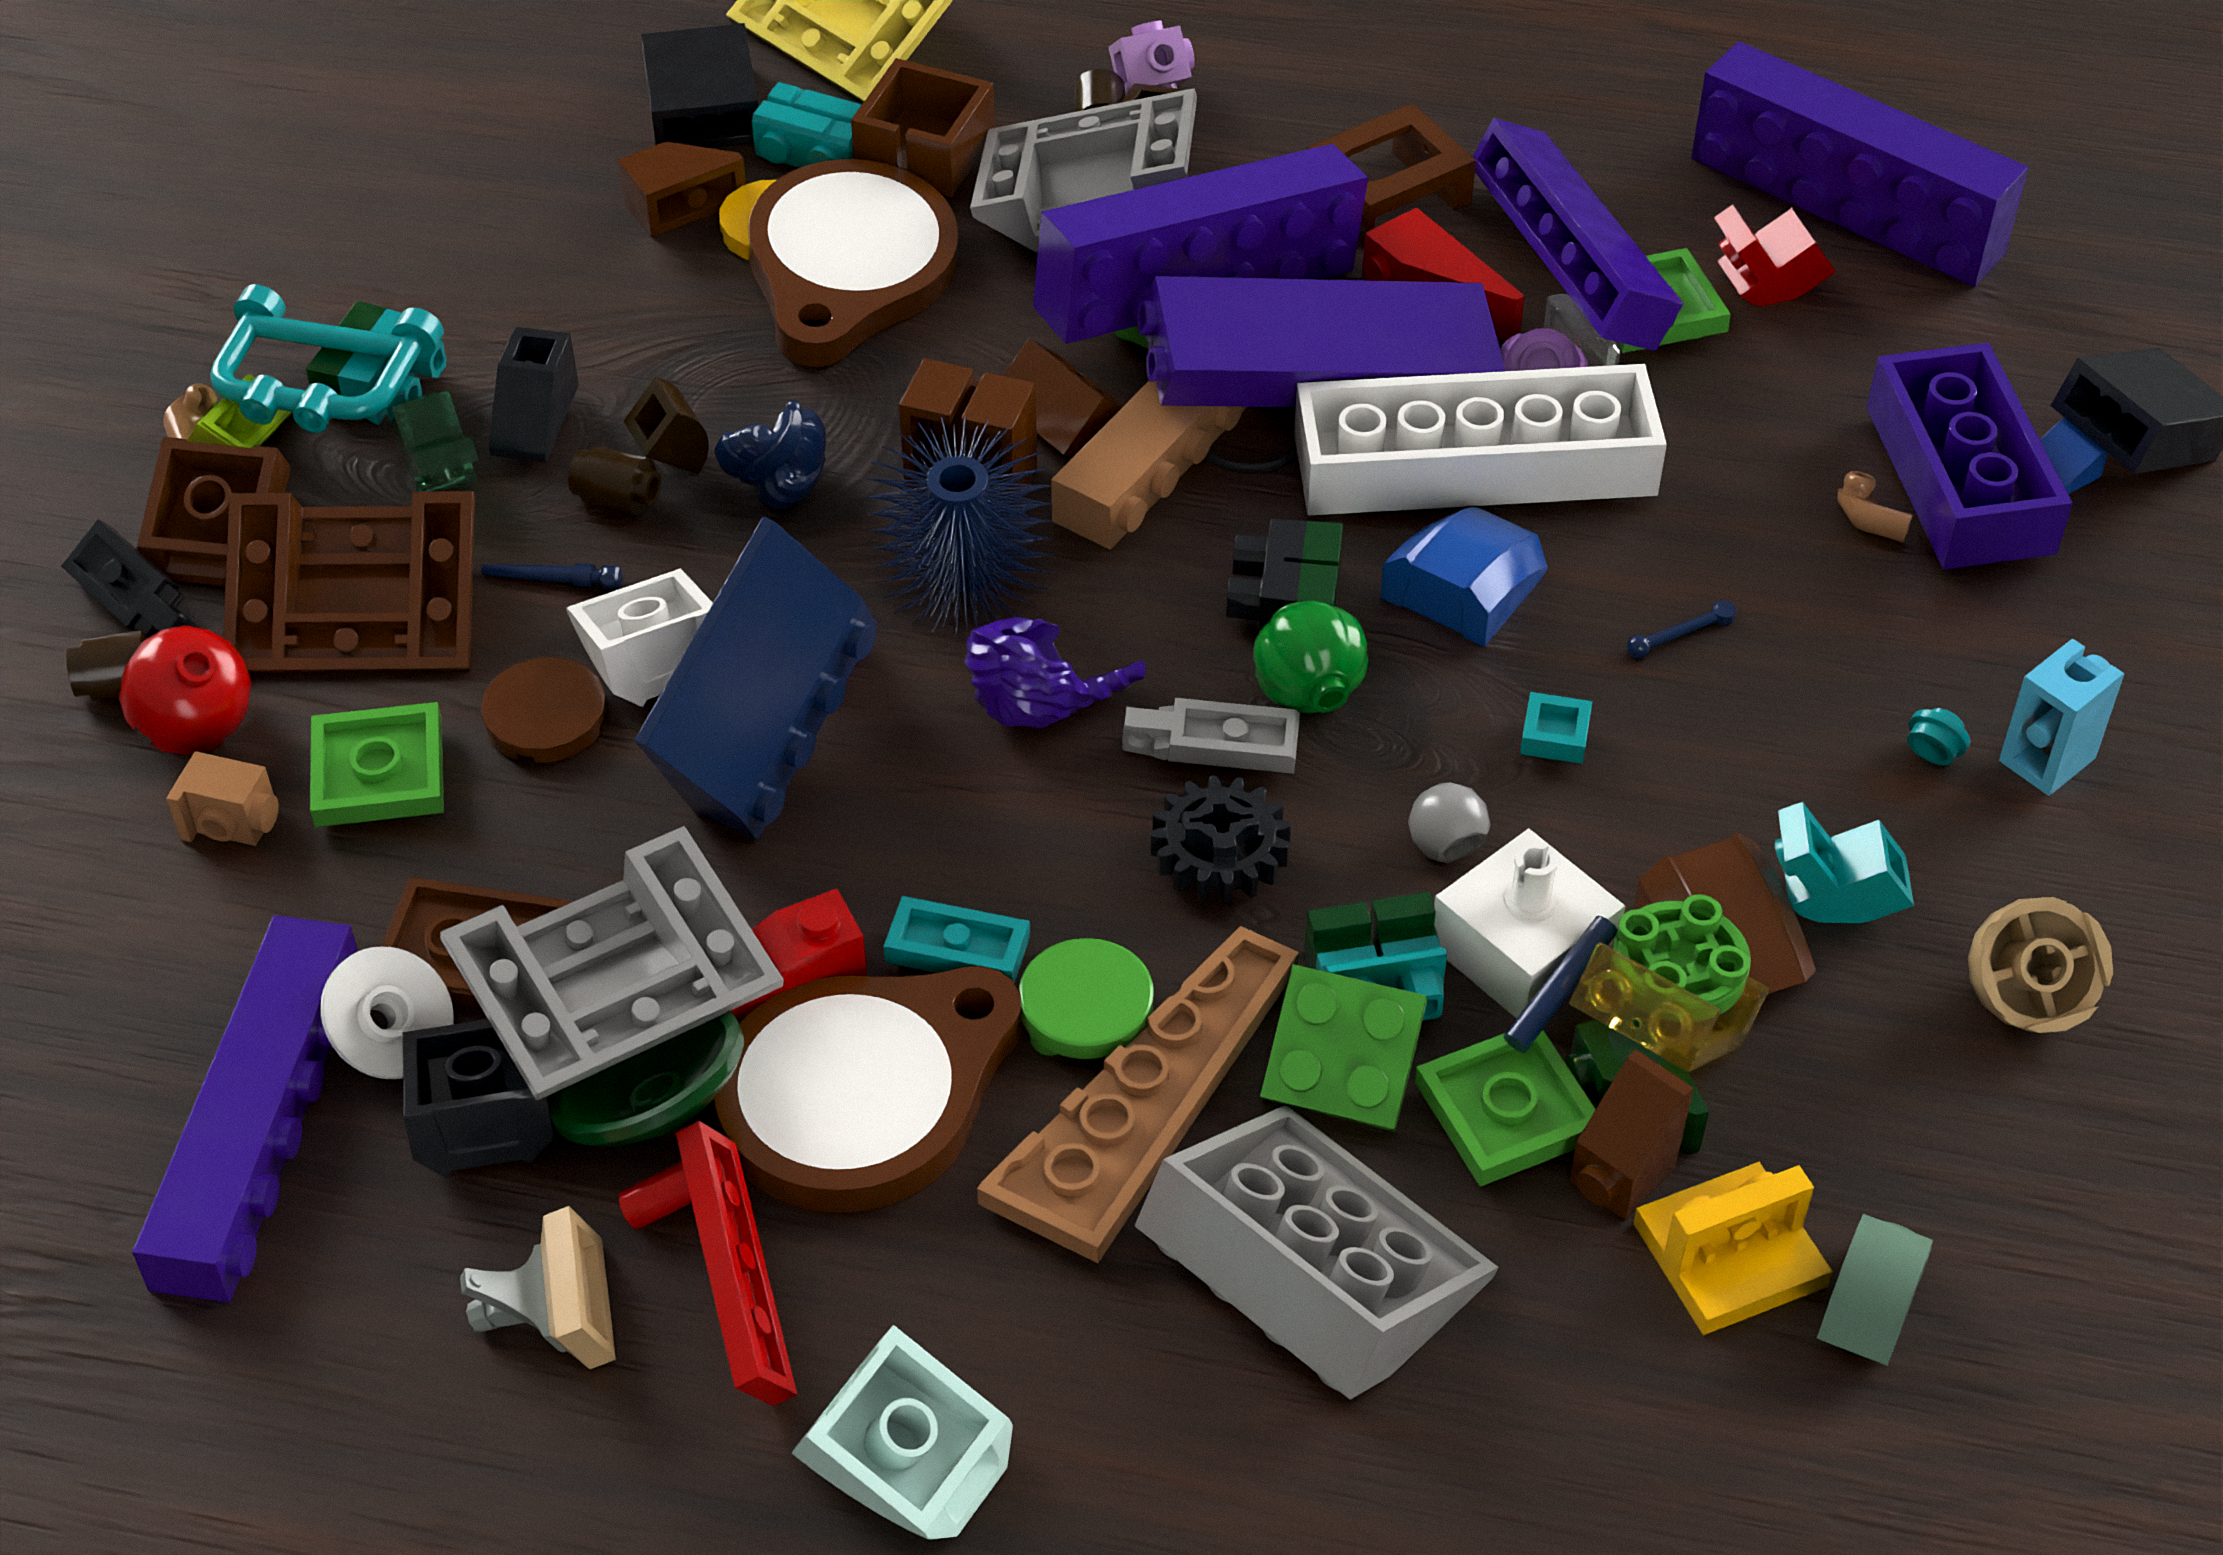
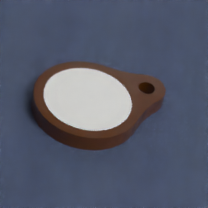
[748,159,958,367]
[714,966,1022,1213]

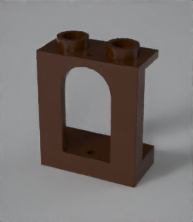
[1307,103,1476,245]

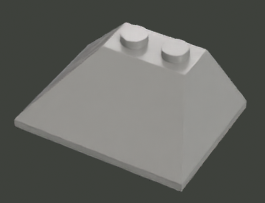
[970,88,1197,253]
[440,826,784,1100]

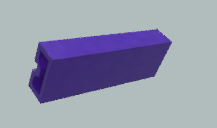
[1137,276,1506,407]

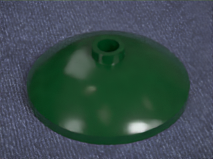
[550,1011,744,1147]

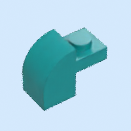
[1775,802,1914,923]

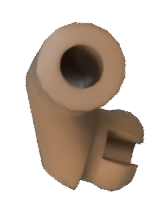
[163,383,217,440]
[1837,471,1913,543]

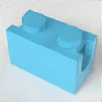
[1999,638,2125,796]

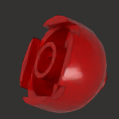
[119,625,251,756]

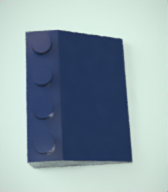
[634,517,878,840]

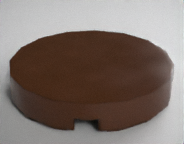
[480,657,608,763]

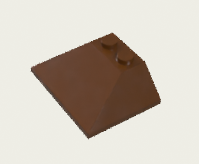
[223,491,475,673]

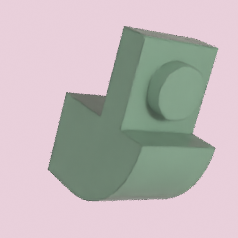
[1817,1214,1934,1366]

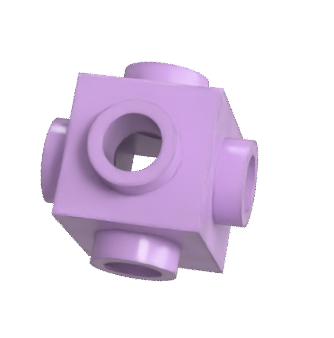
[1108,21,1195,95]

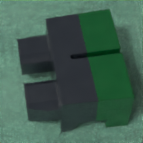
[1226,519,1343,634]

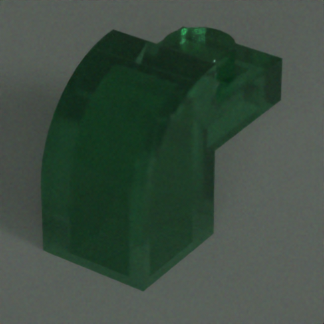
[386,390,479,492]

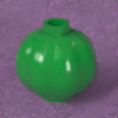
[1253,601,1368,714]

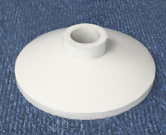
[321,946,454,1079]

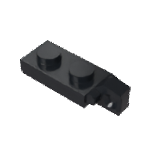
[61,519,200,638]

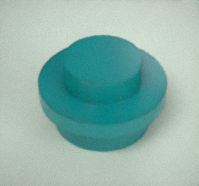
[1907,708,1971,765]

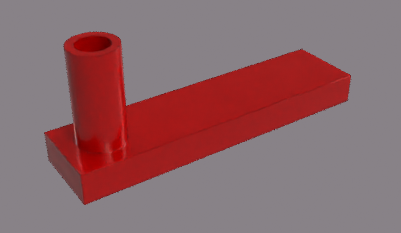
[619,1121,798,1406]

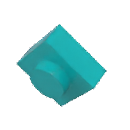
[1520,692,1593,764]

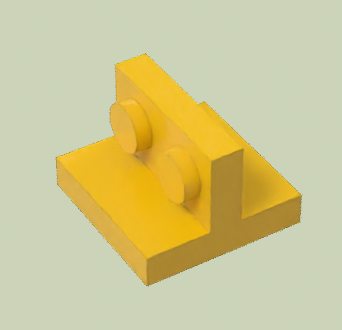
[1633,1161,1833,1336]

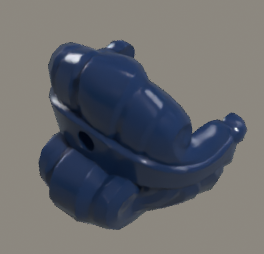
[714,400,827,510]

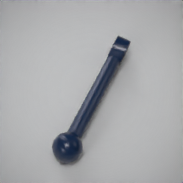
[1626,600,1736,658]

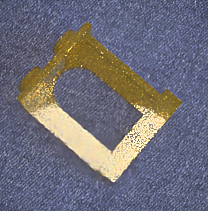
[1569,942,1770,1072]

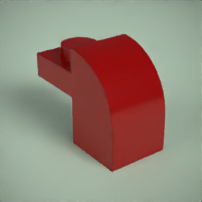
[1714,204,1836,306]

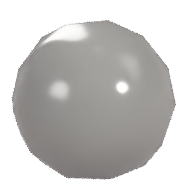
[1408,783,1491,863]

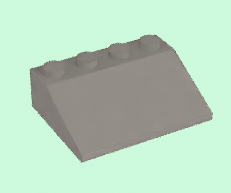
[1135,1105,1499,1400]

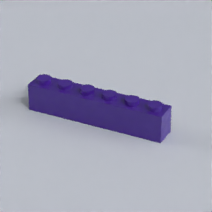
[1473,118,1684,351]
[132,915,358,1303]

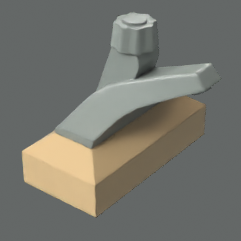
[460,1206,616,1369]

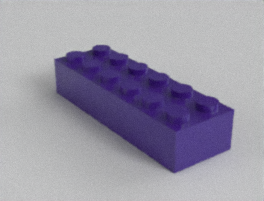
[1691,41,2029,287]
[1033,144,1368,344]

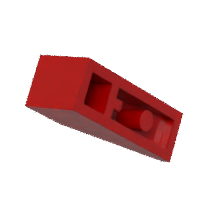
[1362,207,1525,341]
[730,888,867,1023]

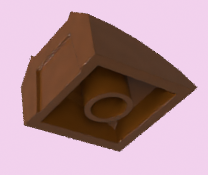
[137,437,291,586]
[1633,832,1816,1006]

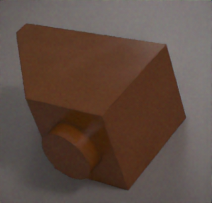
[617,142,746,238]
[1569,1049,1693,1221]

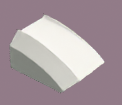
[566,568,713,707]

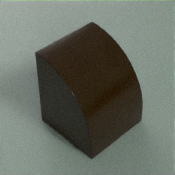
[624,377,709,474]

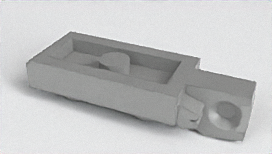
[1122,698,1300,774]

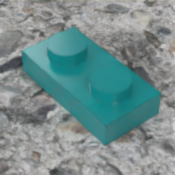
[883,896,1030,983]

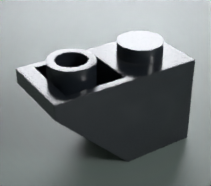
[489,327,579,463]

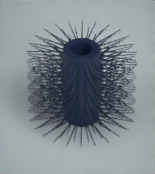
[866,416,1052,637]

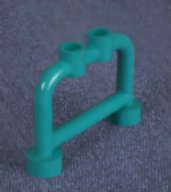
[210,284,444,433]

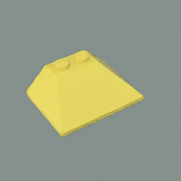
[726,0,953,103]

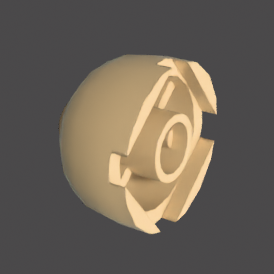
[1968,897,2113,1033]

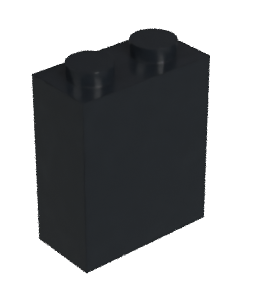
[640,23,758,148]
[2050,348,2223,474]

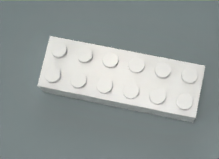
[1294,364,1667,516]

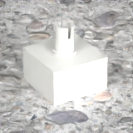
[1434,828,1625,1019]

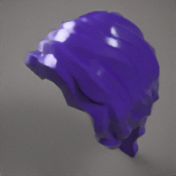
[965,617,1147,728]

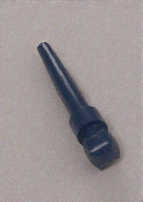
[481,563,623,590]

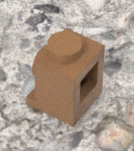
[166,751,279,846]

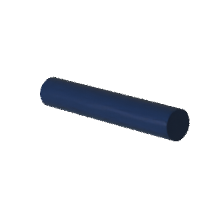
[1504,915,1618,1053]

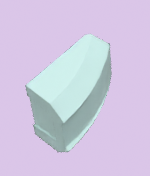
[792,1325,1013,1540]

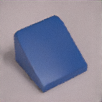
[2040,418,2108,494]

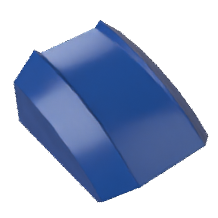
[1380,506,1548,647]

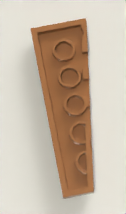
[977,926,1299,1263]

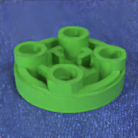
[1611,894,1751,1022]
[1019,938,1153,1059]

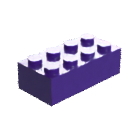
[1866,342,2073,569]

